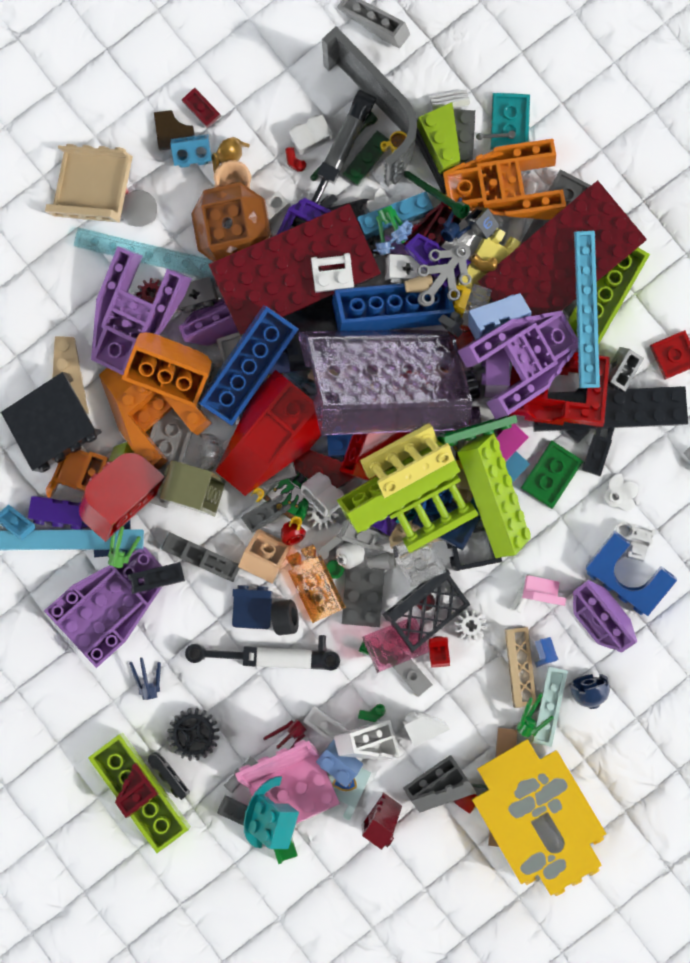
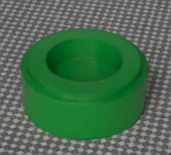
[325,560,344,579]

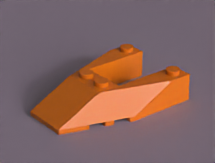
[443,138,566,220]
[99,368,212,470]

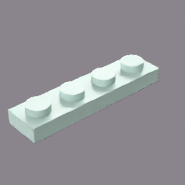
[532,666,568,747]

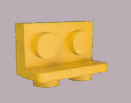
[451,285,471,327]

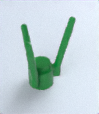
[517,693,554,737]

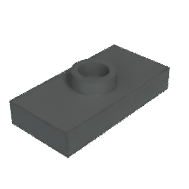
[217,795,248,826]

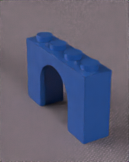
[586,530,677,616]

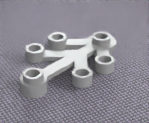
[417,242,472,307]

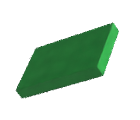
[520,440,584,509]

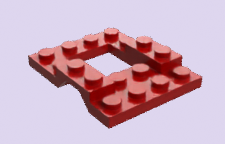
[509,352,610,427]

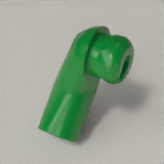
[358,704,386,722]

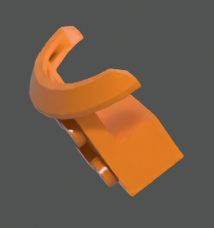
[45,450,109,498]

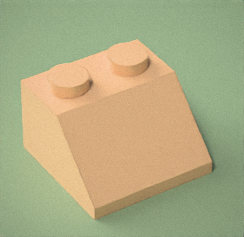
[238,529,292,584]

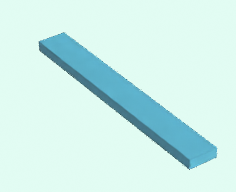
[574,231,600,388]
[0,529,144,551]

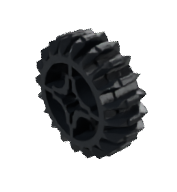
[167,708,220,761]

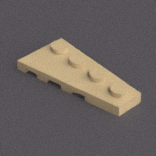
[52,336,89,414]

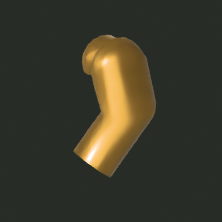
[470,253,498,271]

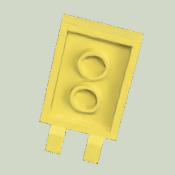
[456,228,521,305]

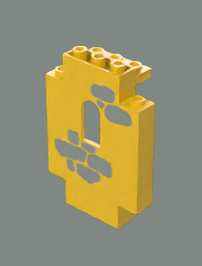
[472,739,607,896]

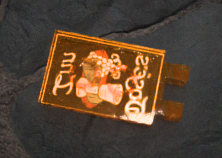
[286,544,346,623]

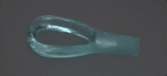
[286,372,321,395]

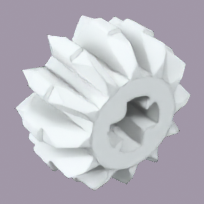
[307,503,338,530]
[454,609,487,642]

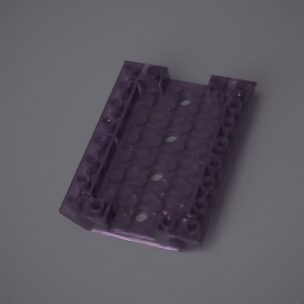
[298,329,472,435]

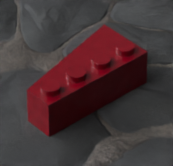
[361,792,402,850]

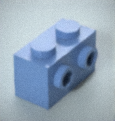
[316,739,364,787]

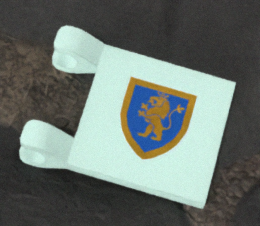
[328,768,372,820]

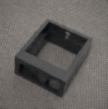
[446,526,502,571]

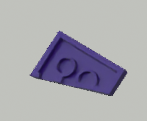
[404,233,471,289]

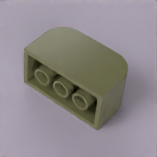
[159,460,226,517]

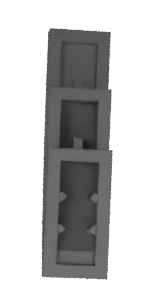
[161,532,240,582]

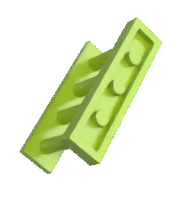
[389,474,478,553]

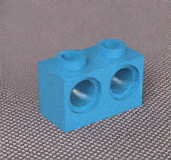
[170,134,212,168]

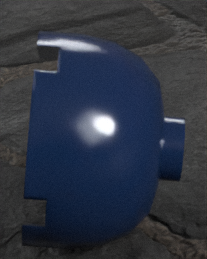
[569,674,610,709]

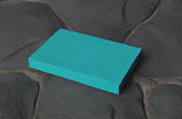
[490,93,530,150]

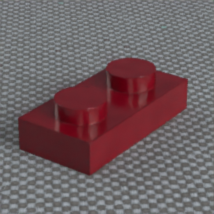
[181,87,221,129]

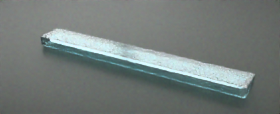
[73,227,215,281]

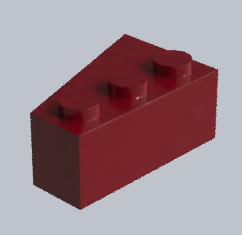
[402,202,460,247]

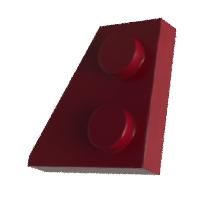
[115,763,159,818]

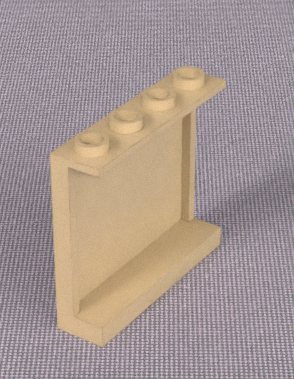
[45,144,133,223]

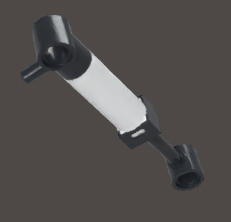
[185,635,341,671]

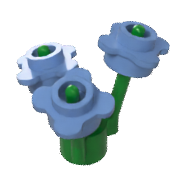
[373,205,413,255]

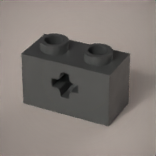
[178,277,219,313]
[608,347,644,391]

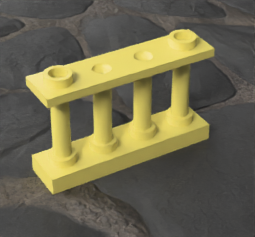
[360,423,455,498]

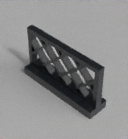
[382,567,471,652]

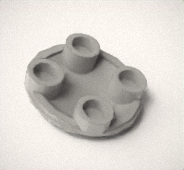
[121,190,157,227]

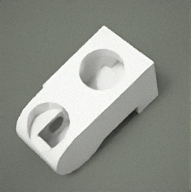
[266,190,291,223]

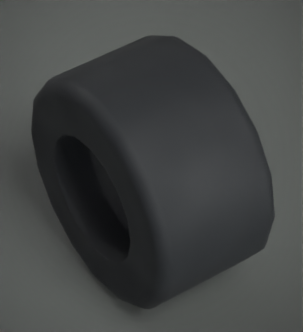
[271,599,299,636]

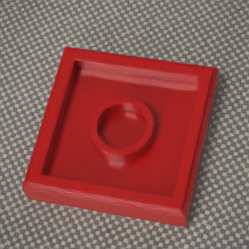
[649,330,690,380]

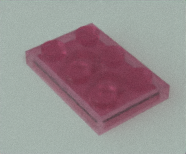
[362,618,430,673]

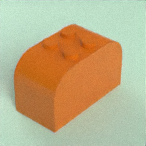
[122,332,212,407]

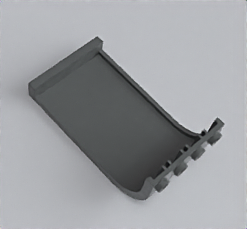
[322,26,417,187]

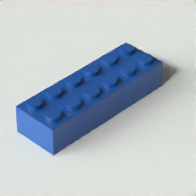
[332,281,455,335]
[198,305,298,426]

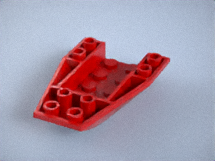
[215,370,335,496]

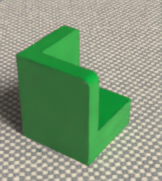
[274,837,298,865]

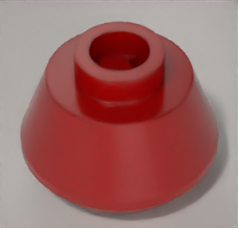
[281,521,306,546]

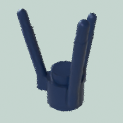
[440,198,471,242]
[129,657,161,700]

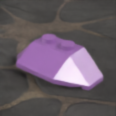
[179,298,238,346]
[573,580,638,653]

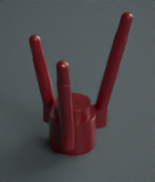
[263,719,307,749]

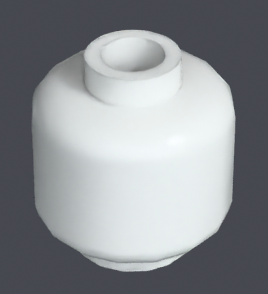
[336,542,365,569]

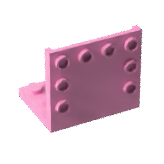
[235,740,340,824]

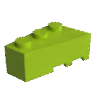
[417,102,460,175]

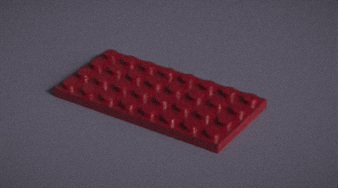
[477,180,647,316]
[208,203,381,336]

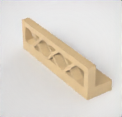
[505,627,536,708]

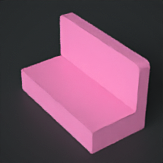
[522,575,566,606]

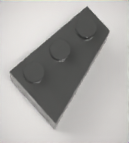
[403,755,477,813]

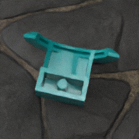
[243,776,299,849]

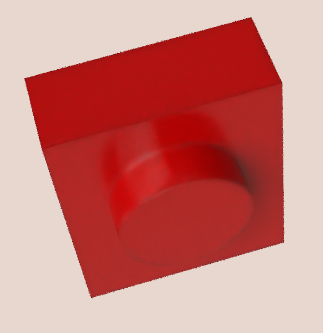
[429,636,450,668]

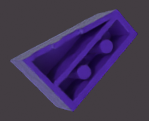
[27,496,88,530]

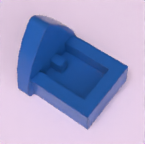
[534,637,559,668]

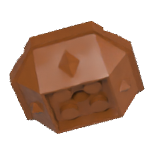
[191,182,272,262]

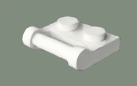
[311,253,354,293]

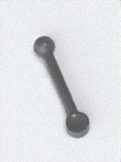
[476,131,516,140]

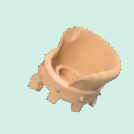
[213,160,251,188]

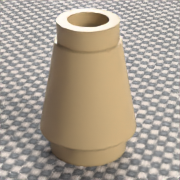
[404,273,433,293]

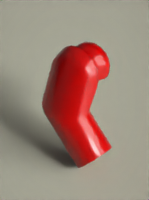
[285,147,307,172]

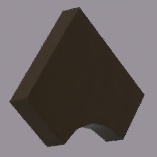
[154,110,195,151]

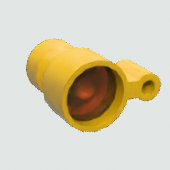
[381,131,407,152]

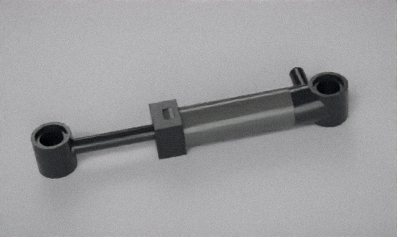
[292,89,377,227]

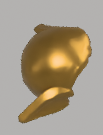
[212,136,250,173]

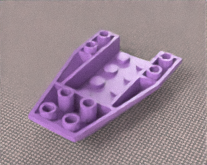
[44,546,162,669]

